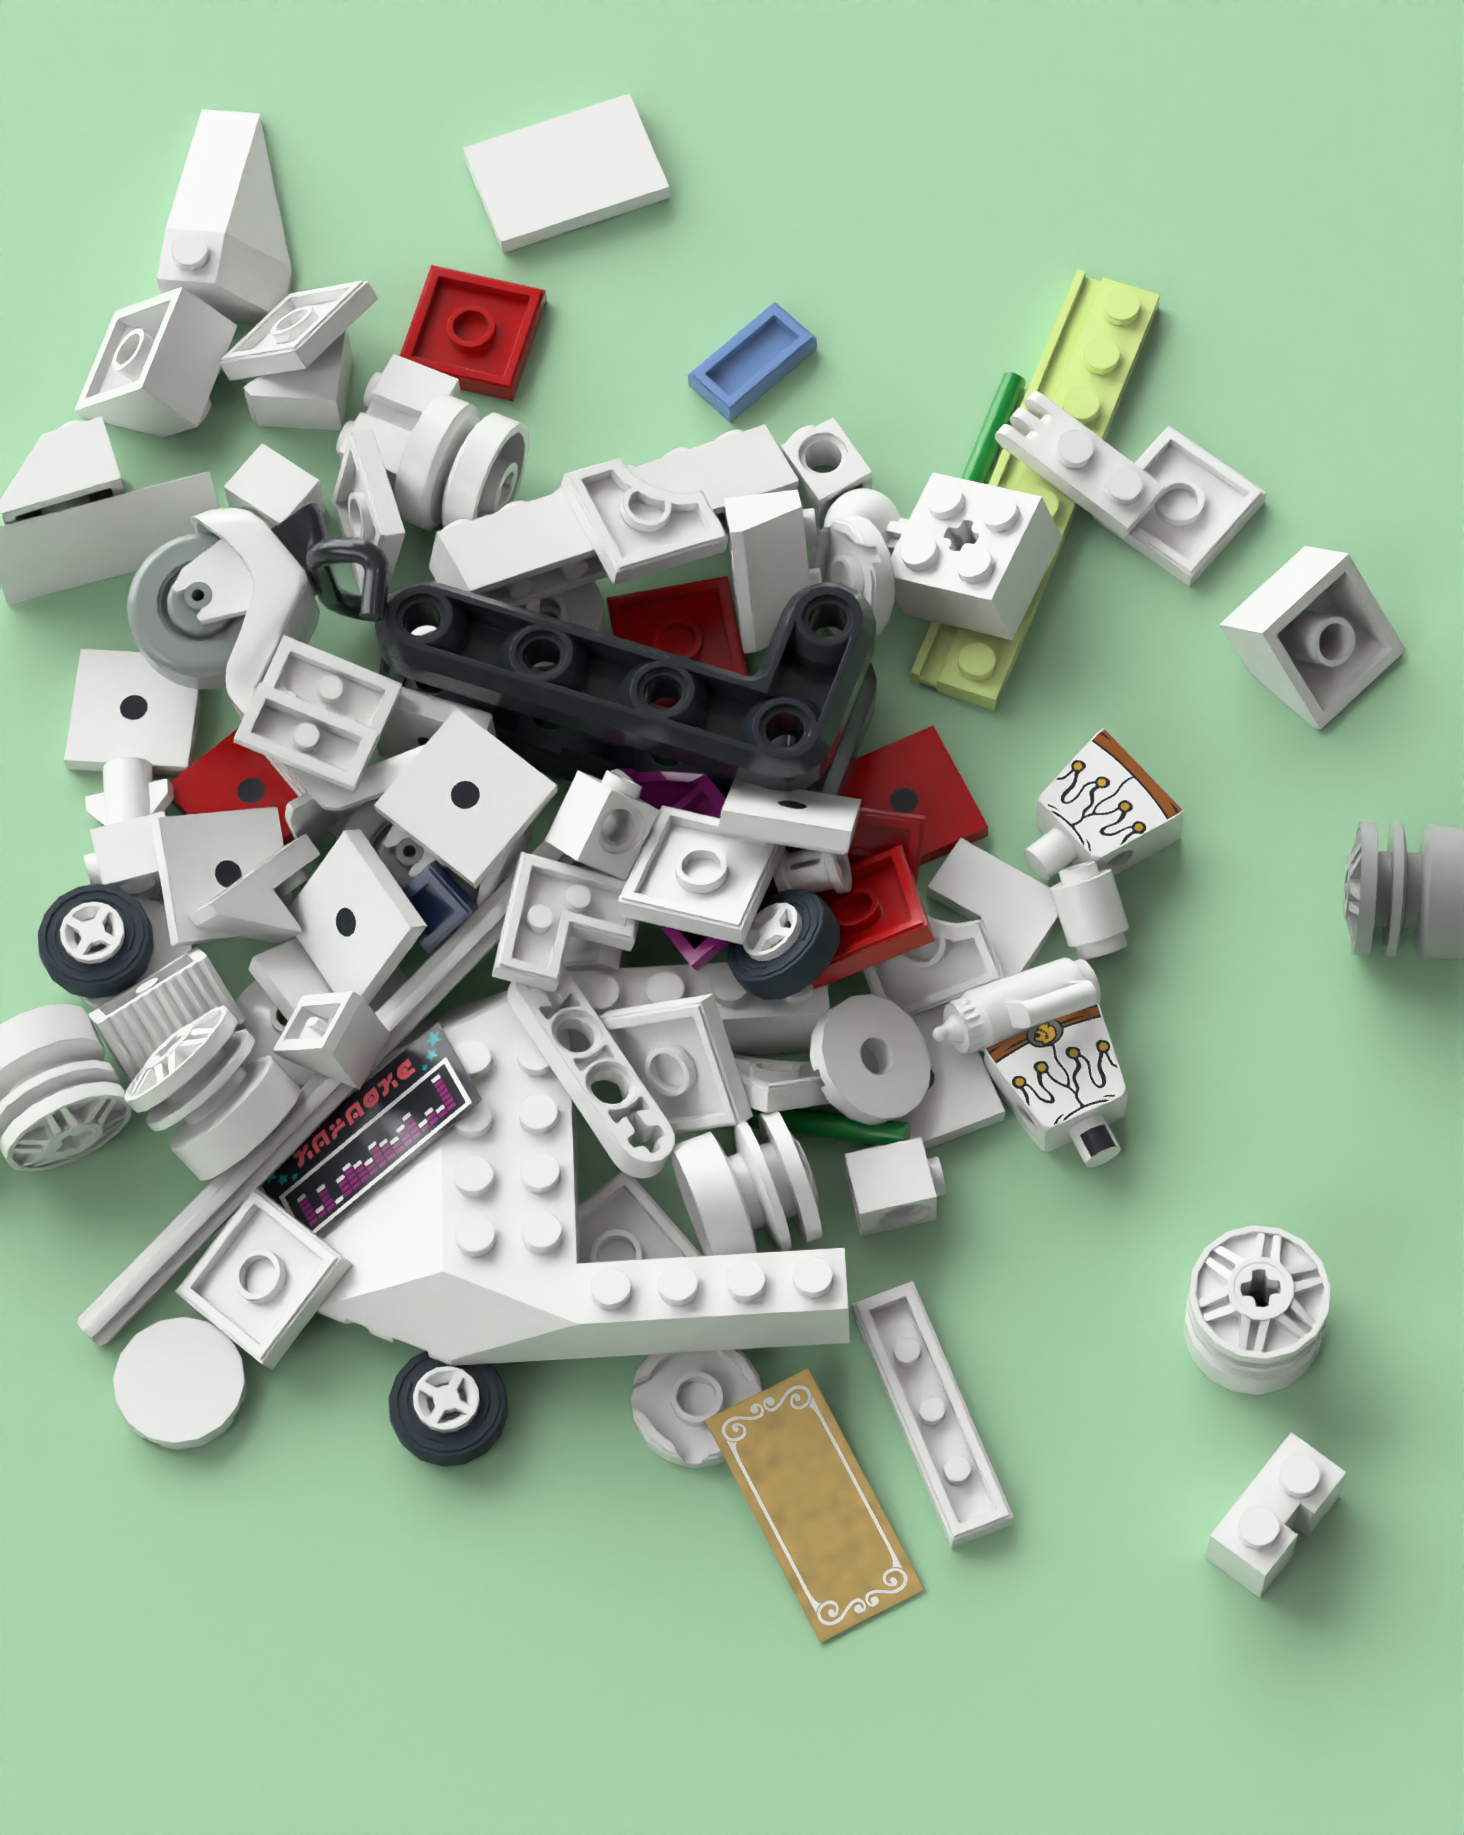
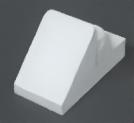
[189,833,320,943]

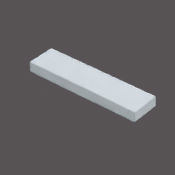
[852,1281,1014,1548]

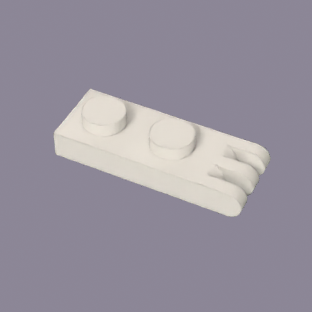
[995,391,1165,539]

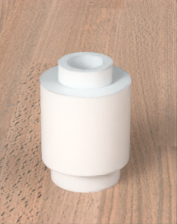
[1050,861,1129,960]

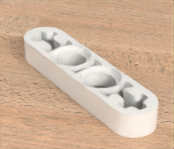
[508,966,675,1178]

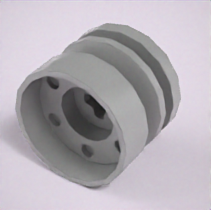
[1343,821,1464,961]

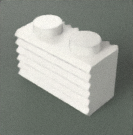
[88,947,245,1083]

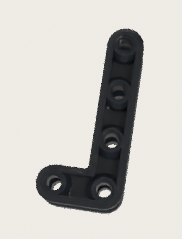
[375,581,877,798]

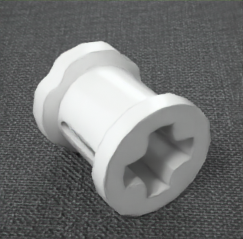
[773,849,852,894]

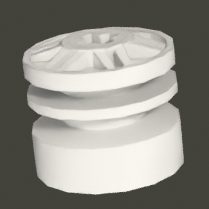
[0,1003,132,1172]
[124,1006,301,1181]
[670,1110,823,1256]
[1183,1225,1331,1395]

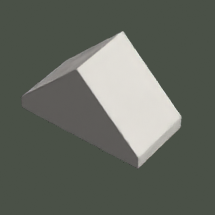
[243,329,353,431]
[272,991,390,1090]

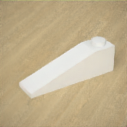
[156,109,293,324]

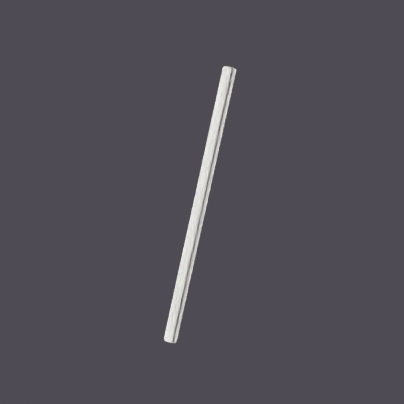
[77,769,641,1346]

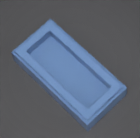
[688,302,817,423]

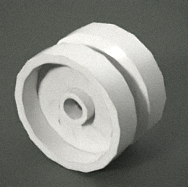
[393,393,529,532]

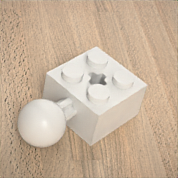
[824,473,1062,640]

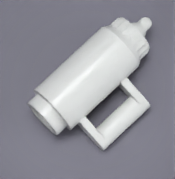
[933,958,1101,1054]

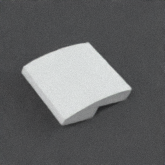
[234,635,402,792]

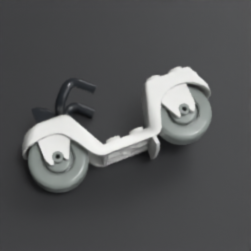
[127,503,532,944]

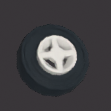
[38,884,154,999]
[727,889,840,1000]
[388,1351,508,1467]

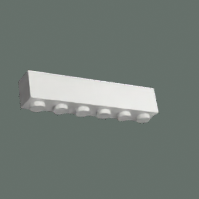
[429,424,799,607]

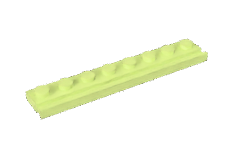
[910,269,1160,711]

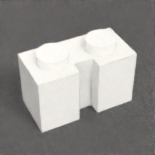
[336,354,462,493]
[1205,1432,1346,1599]

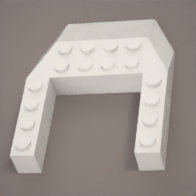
[318,962,850,1366]

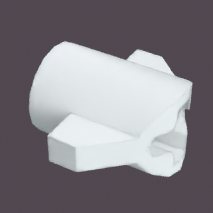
[85,757,174,826]

